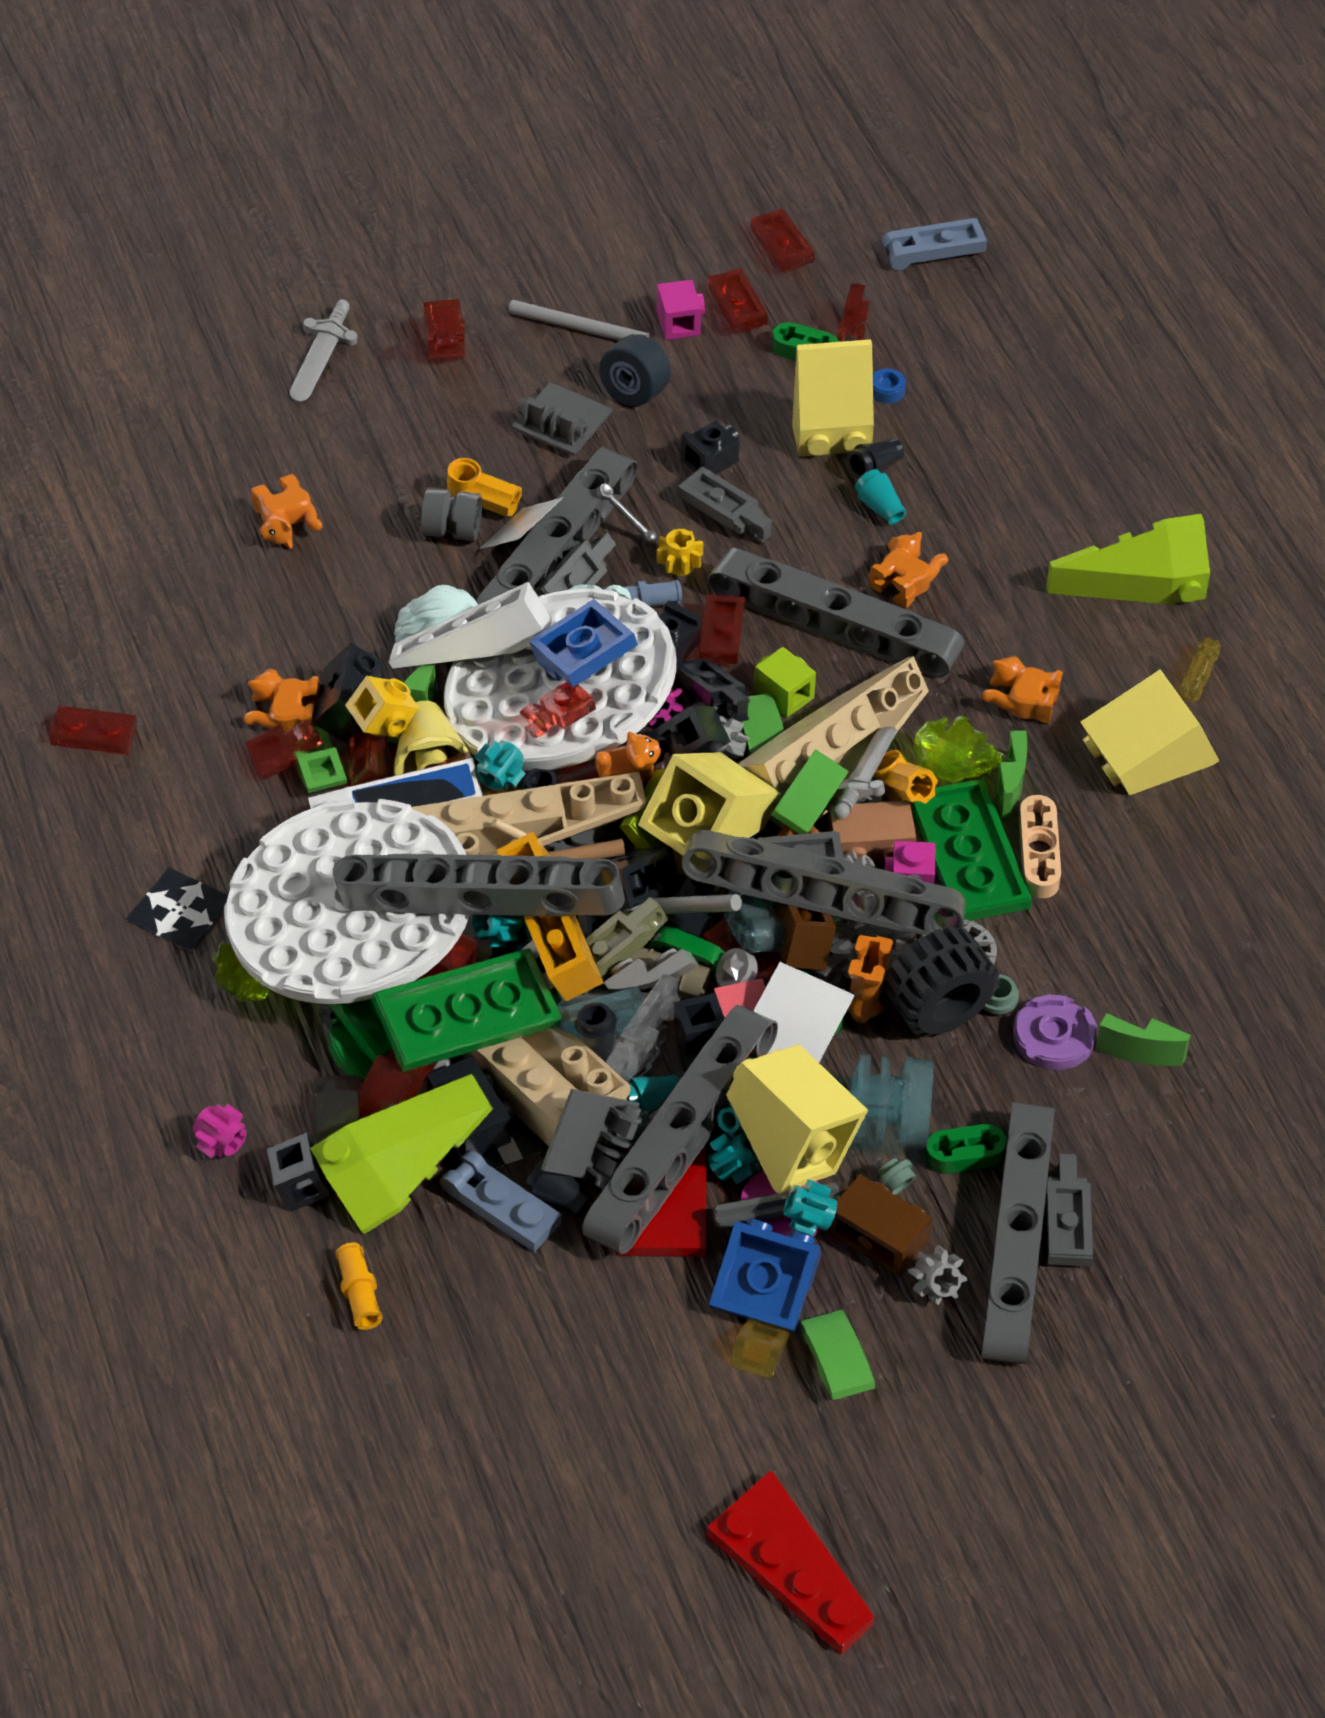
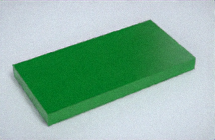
[910,778,1032,921]
[372,948,562,1072]

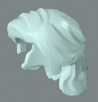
[394,584,478,643]

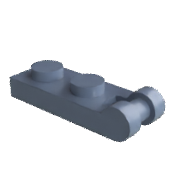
[881,218,987,270]
[440,1150,562,1252]

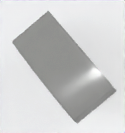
[604,948,699,991]

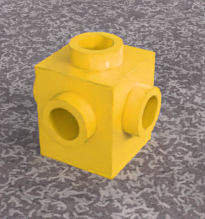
[345,676,419,737]

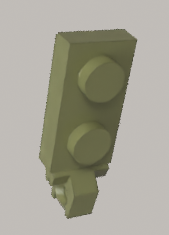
[584,897,668,994]

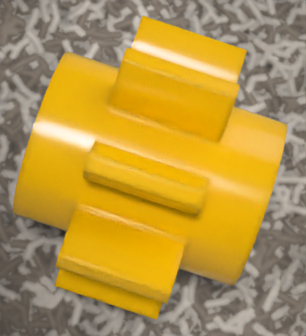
[657,529,703,576]

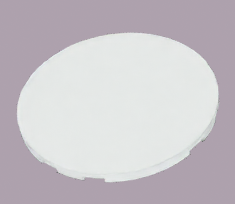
[444,589,677,771]
[224,799,470,1004]

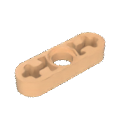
[1019,795,1061,898]

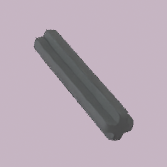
[712,1183,840,1229]

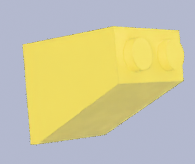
[1081,669,1219,795]
[638,752,782,859]
[726,1044,868,1194]

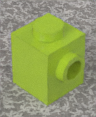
[754,647,816,718]

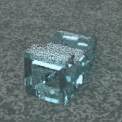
[722,890,786,953]

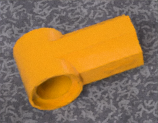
[447,458,522,517]
[873,750,938,804]

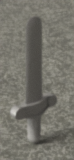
[290,299,357,401]
[833,726,897,819]

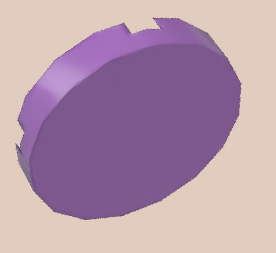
[1013,994,1097,1070]

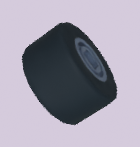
[599,334,671,407]

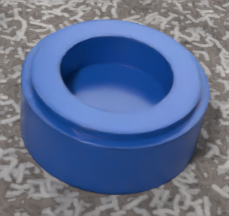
[873,369,906,403]

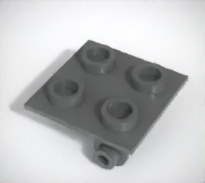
[512,382,613,456]
[541,1089,642,1189]

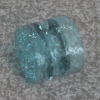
[851,1053,934,1149]

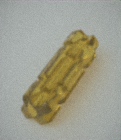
[1179,637,1221,702]

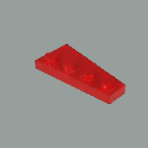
[707,1470,874,1655]

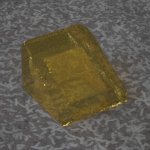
[730,1319,790,1378]

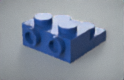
[529,599,638,687]
[709,1219,822,1333]

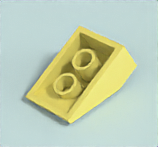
[792,339,874,457]

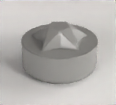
[716,948,758,986]

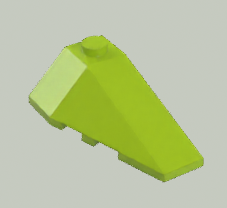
[1046,514,1210,605]
[310,1074,493,1234]

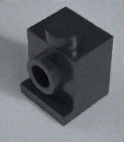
[681,420,740,475]
[659,600,701,663]
[267,1133,331,1212]

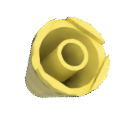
[394,701,472,776]

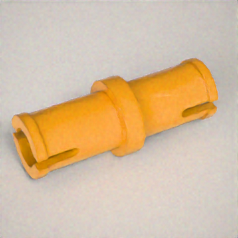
[335,1242,383,1330]

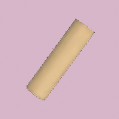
[491,818,527,839]

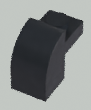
[674,993,732,1073]

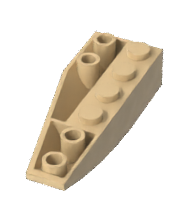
[738,656,929,829]
[411,772,647,855]
[462,1027,631,1146]

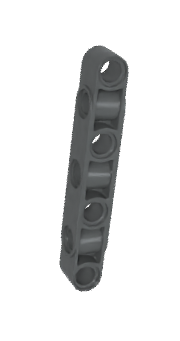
[476,447,638,605]
[707,548,965,678]
[682,830,966,935]
[333,854,625,916]
[582,1005,778,1254]
[981,1102,1055,1364]

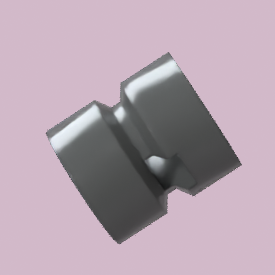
[421,487,482,542]

